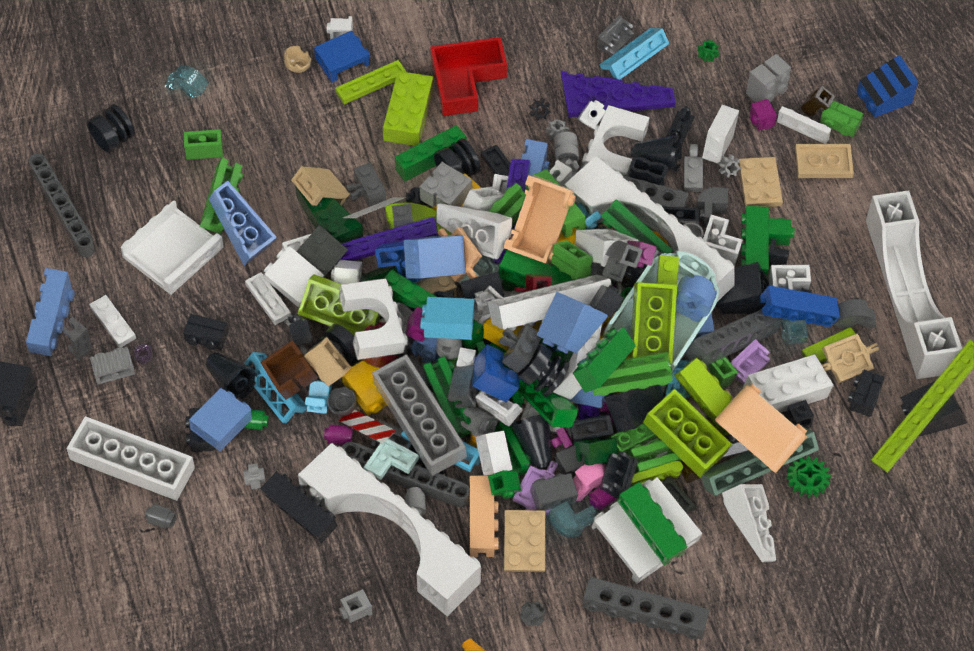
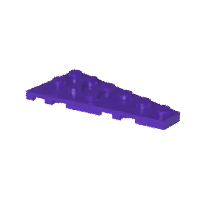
[560,71,676,118]

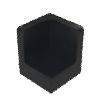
[769,239,790,266]

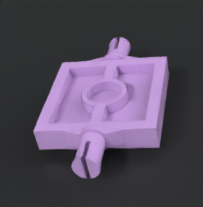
[513,461,558,517]

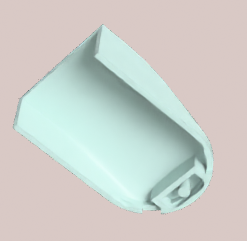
[602,251,719,372]

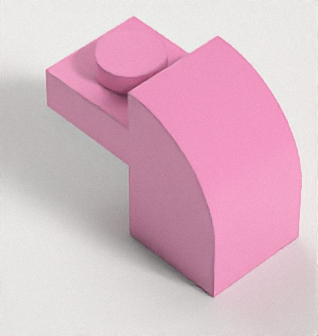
[573,462,606,501]

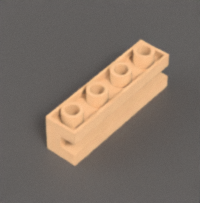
[470,476,498,557]

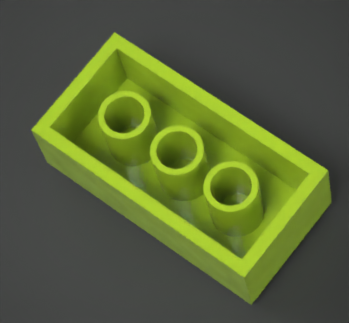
[383,71,433,146]
[297,274,380,335]
[629,282,677,365]
[643,389,732,478]

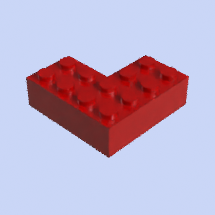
[430,37,507,116]

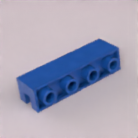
[760,286,840,327]

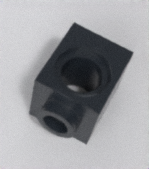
[785,400,814,428]

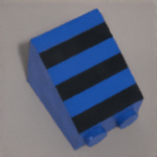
[857,55,918,117]

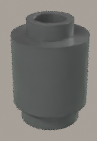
[145,504,177,529]

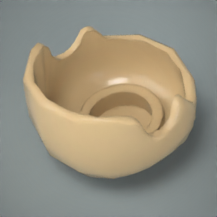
[284,46,311,73]

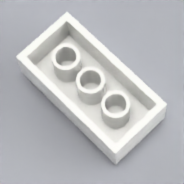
[743,354,833,413]

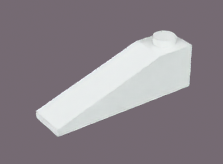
[436,204,512,259]
[722,484,776,562]

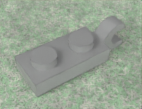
[684,144,703,192]

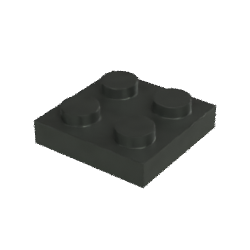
[296,225,348,277]

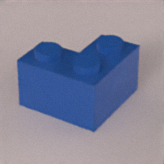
[375,241,422,282]
[472,345,519,402]

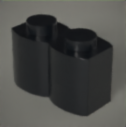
[628,157,668,186]

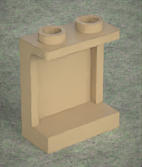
[291,166,350,206]

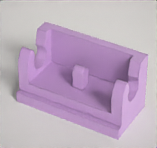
[730,339,770,385]

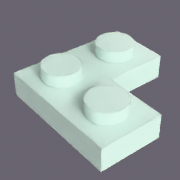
[364,439,419,480]

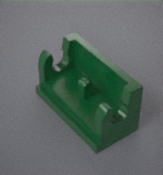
[574,437,617,465]

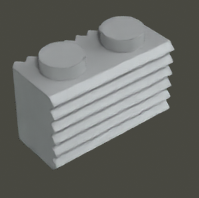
[90,347,135,385]

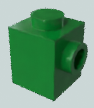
[769,218,795,245]
[488,470,522,499]

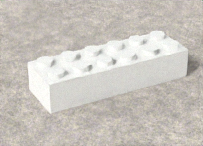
[488,274,611,330]
[66,416,195,501]

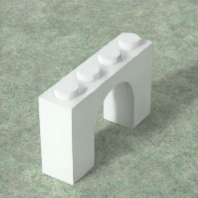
[582,105,650,176]
[339,279,407,360]
[553,324,602,400]

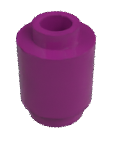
[324,424,353,445]
[589,487,616,510]

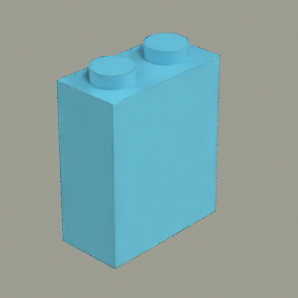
[421,297,474,340]

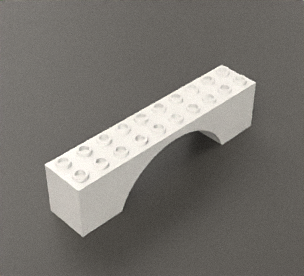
[564,156,734,302]
[866,191,962,379]
[298,443,481,616]

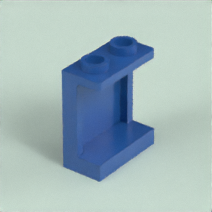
[314,31,370,83]

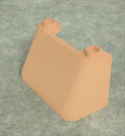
[503,175,576,263]
[715,384,807,473]

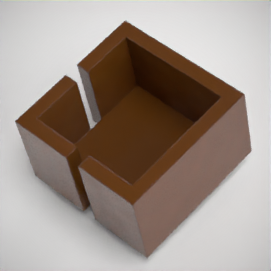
[260,340,318,400]

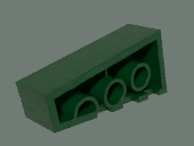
[295,186,363,244]

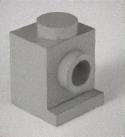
[339,589,373,623]

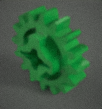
[786,456,831,498]

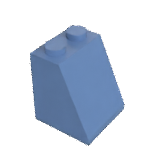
[404,235,466,278]
[537,292,608,353]

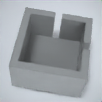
[746,54,791,103]
[419,162,472,208]

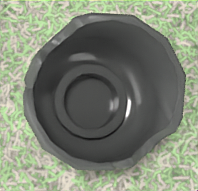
[328,386,357,416]

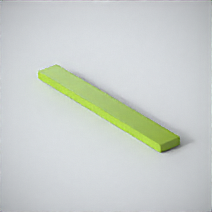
[871,340,974,473]

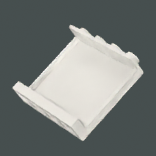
[121,200,224,295]
[592,477,702,584]

